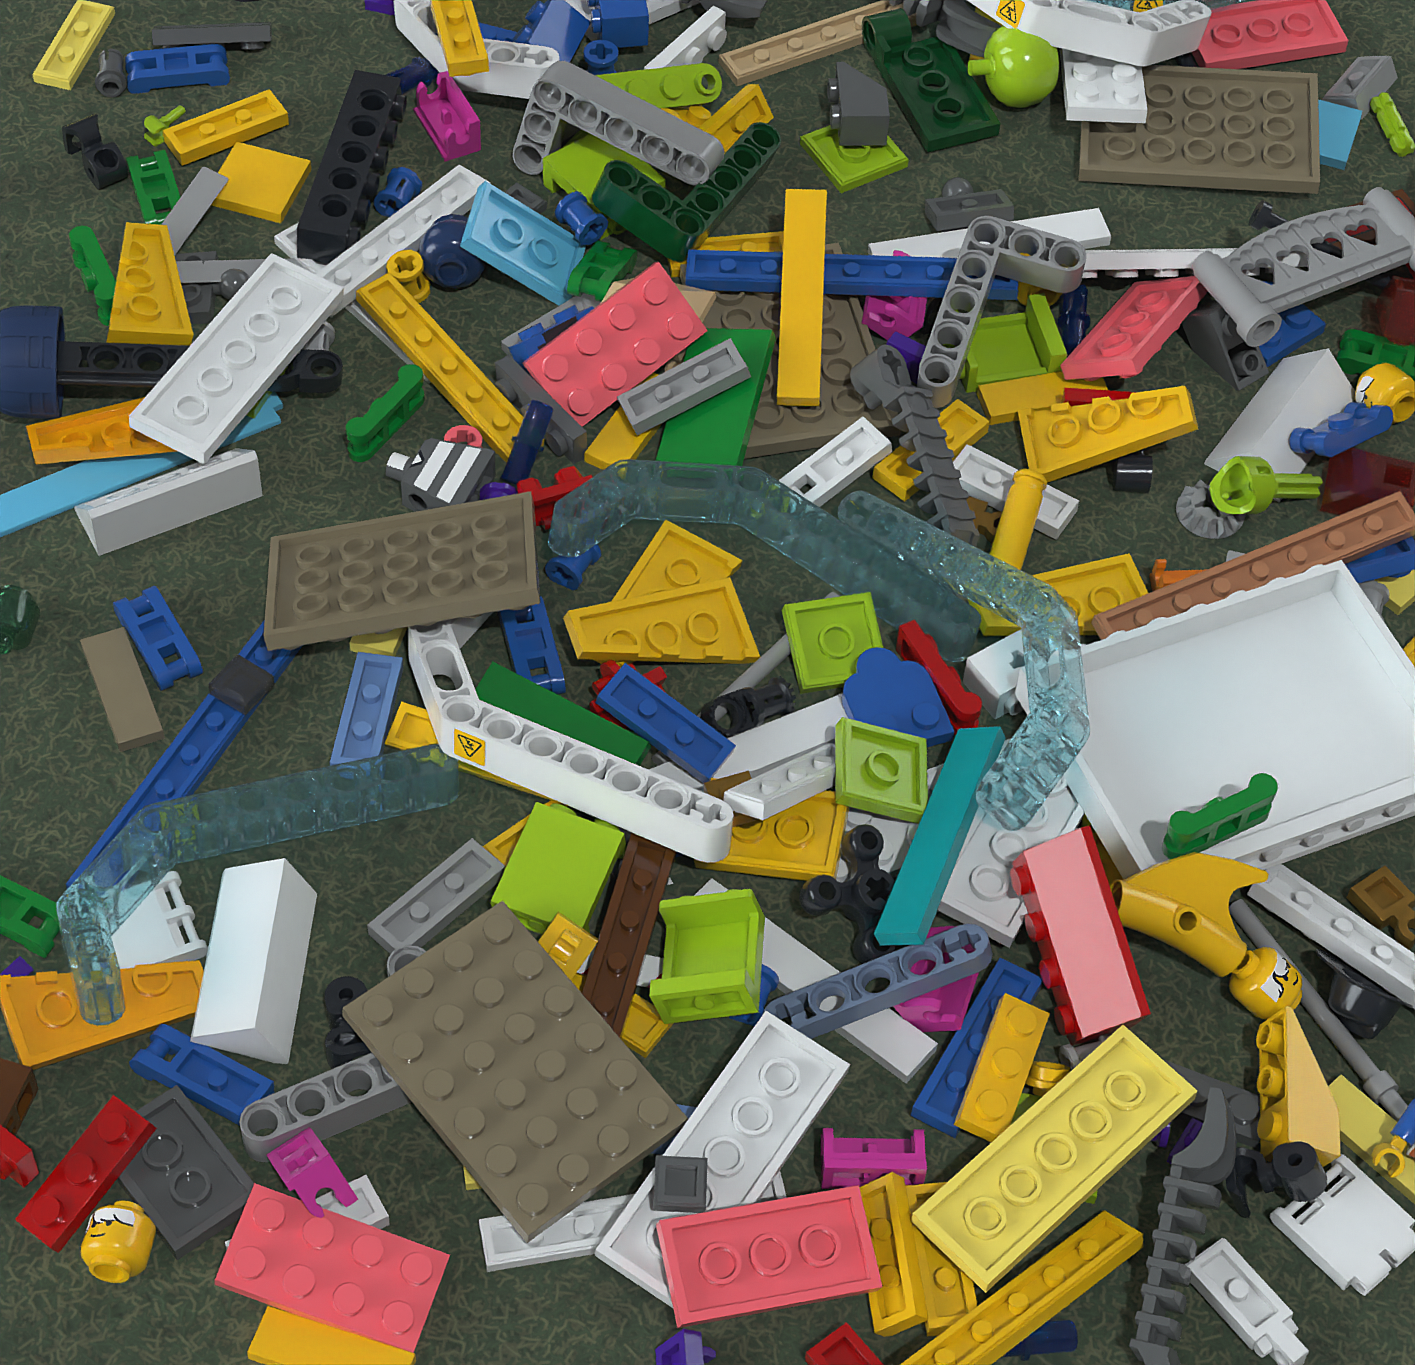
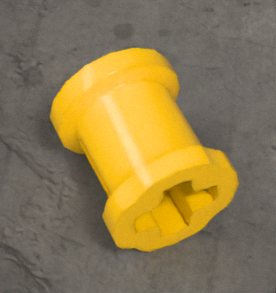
[386,250,431,303]

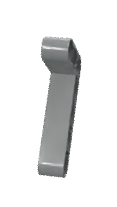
[512,61,725,185]
[917,216,1086,408]
[239,945,426,1162]

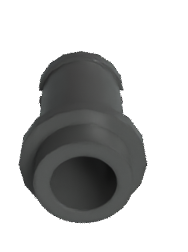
[95,48,127,97]

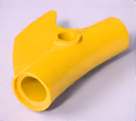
[1110,852,1268,977]

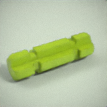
[1370,92,1415,157]

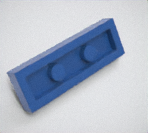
[595,663,736,784]

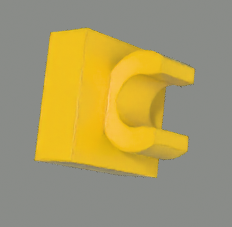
[538,911,598,980]

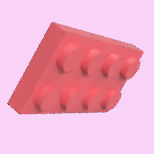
[1192,0,1349,69]
[522,262,708,427]
[1060,276,1208,381]
[215,1183,450,1353]
[656,1185,882,1328]

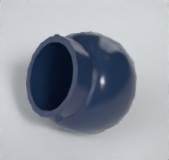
[419,214,487,289]

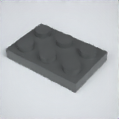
[117,1085,254,1260]

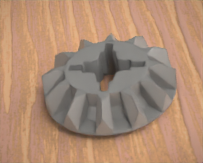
[1176,480,1246,539]

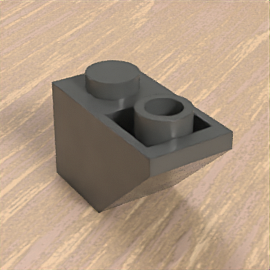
[827,62,890,146]
[1182,300,1269,391]

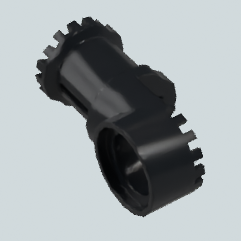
[700,676,796,738]

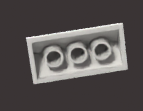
[1204,348,1355,502]
[74,448,263,556]
[190,858,317,1064]

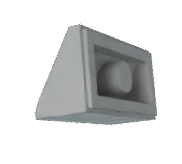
[1322,56,1398,119]

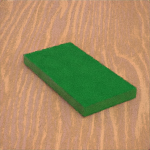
[654,328,776,478]
[475,661,651,819]

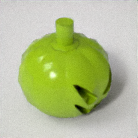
[968,25,1059,108]

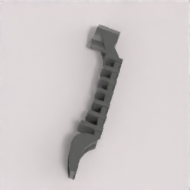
[889,0,1001,58]
[850,344,981,606]
[1129,1087,1236,1365]

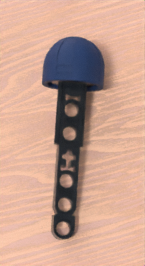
[0,305,343,419]

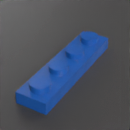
[911,958,1043,1138]

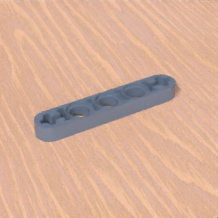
[763,924,993,1039]

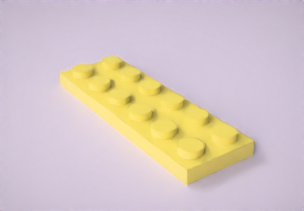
[911,1025,1197,1293]

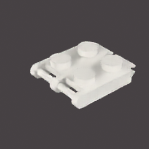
[71,871,208,970]
[1270,1154,1415,1296]

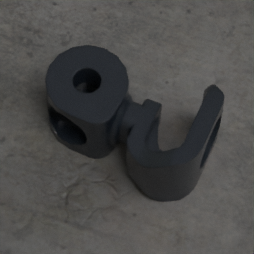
[62,113,128,190]
[1112,448,1153,493]
[325,976,372,1069]
[1225,1141,1327,1218]

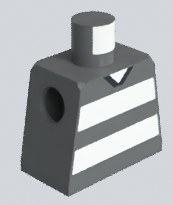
[386,438,496,512]

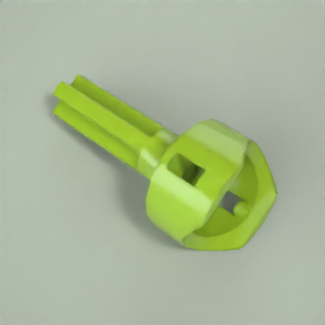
[1209,456,1323,514]

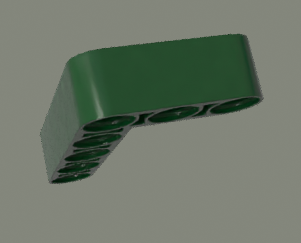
[592,122,781,262]

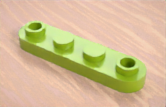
[595,63,722,109]

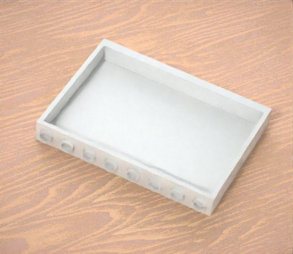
[1015,560,1415,879]

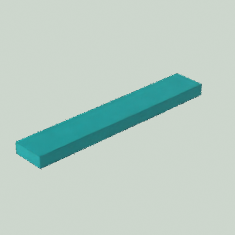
[874,726,1006,945]

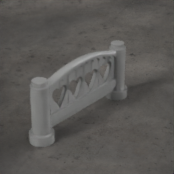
[1192,187,1415,347]

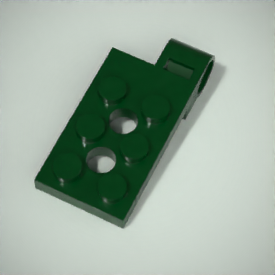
[862,8,1001,153]

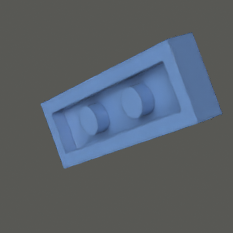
[330,652,403,779]

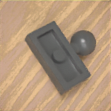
[925,177,1014,232]
[175,251,250,324]

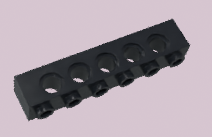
[297,70,407,264]

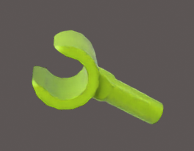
[144,105,186,147]

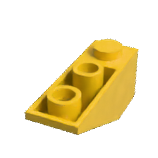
[1256,1006,1341,1167]

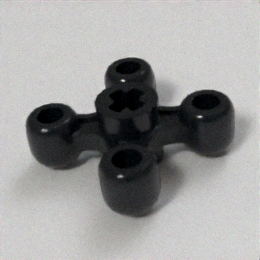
[799,824,896,964]

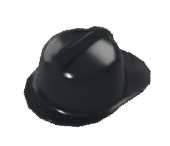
[1315,948,1413,1039]

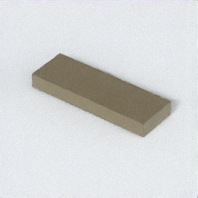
[80,627,165,752]

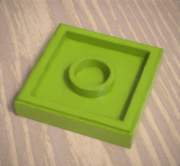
[800,125,909,193]
[782,592,883,694]
[835,717,928,824]

